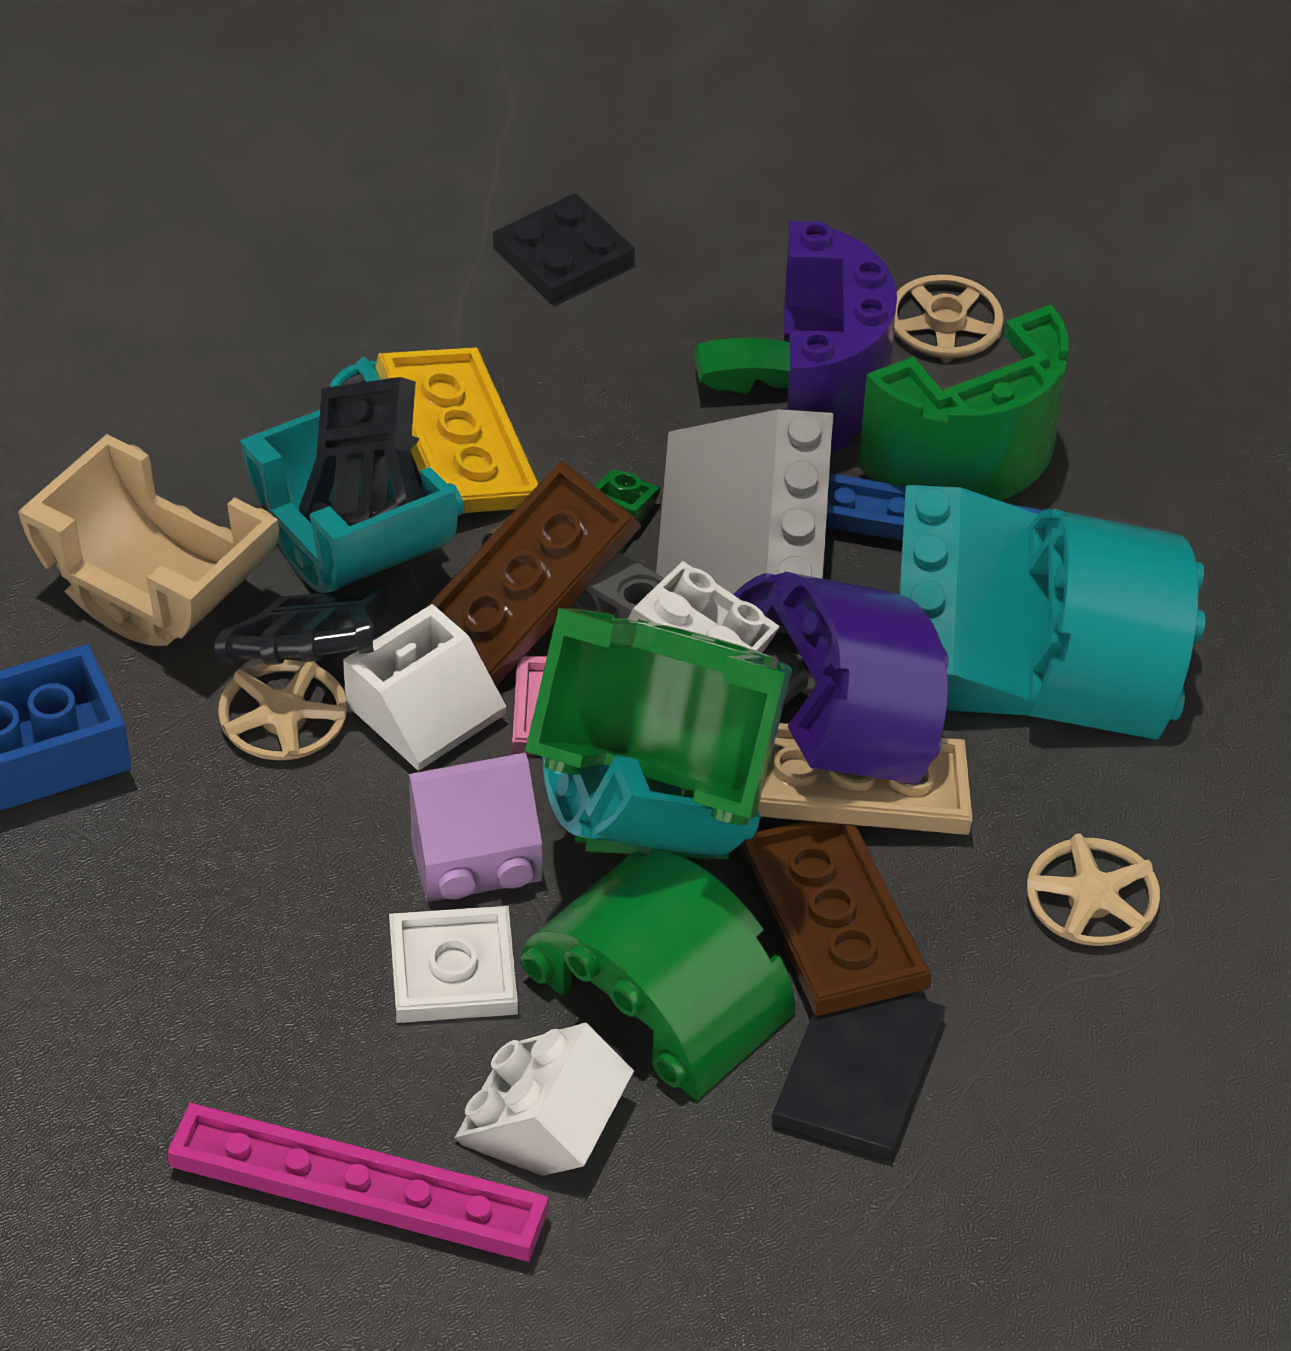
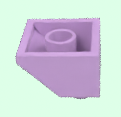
[409,753,542,903]

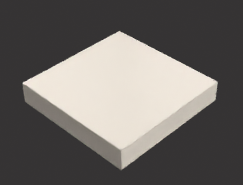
[389,906,518,1023]

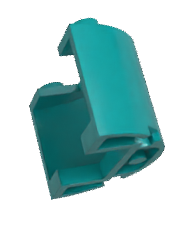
[239,410,464,593]
[1029,509,1205,740]
[542,755,761,857]

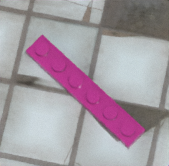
[167,1103,549,1262]

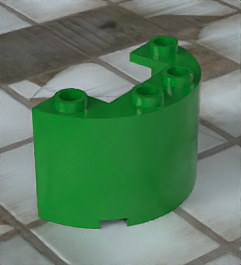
[858,304,1069,501]
[525,608,792,826]
[520,849,795,1101]

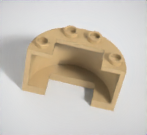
[18,434,279,646]

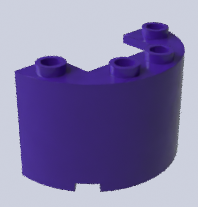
[783,221,897,453]
[733,571,949,784]

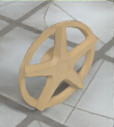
[894,275,1004,363]
[218,660,347,760]
[1027,833,1160,946]

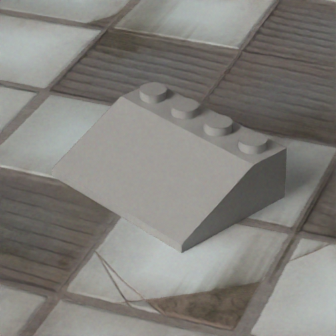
[656,409,833,634]

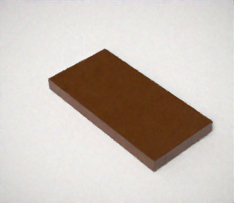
[427,460,641,686]
[738,821,931,1016]

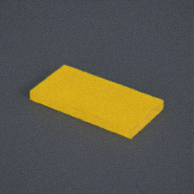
[375,347,538,513]

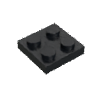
[493,193,635,304]

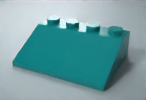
[900,485,1049,715]

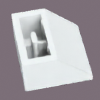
[627,561,780,653]
[343,604,506,771]
[454,1023,634,1176]

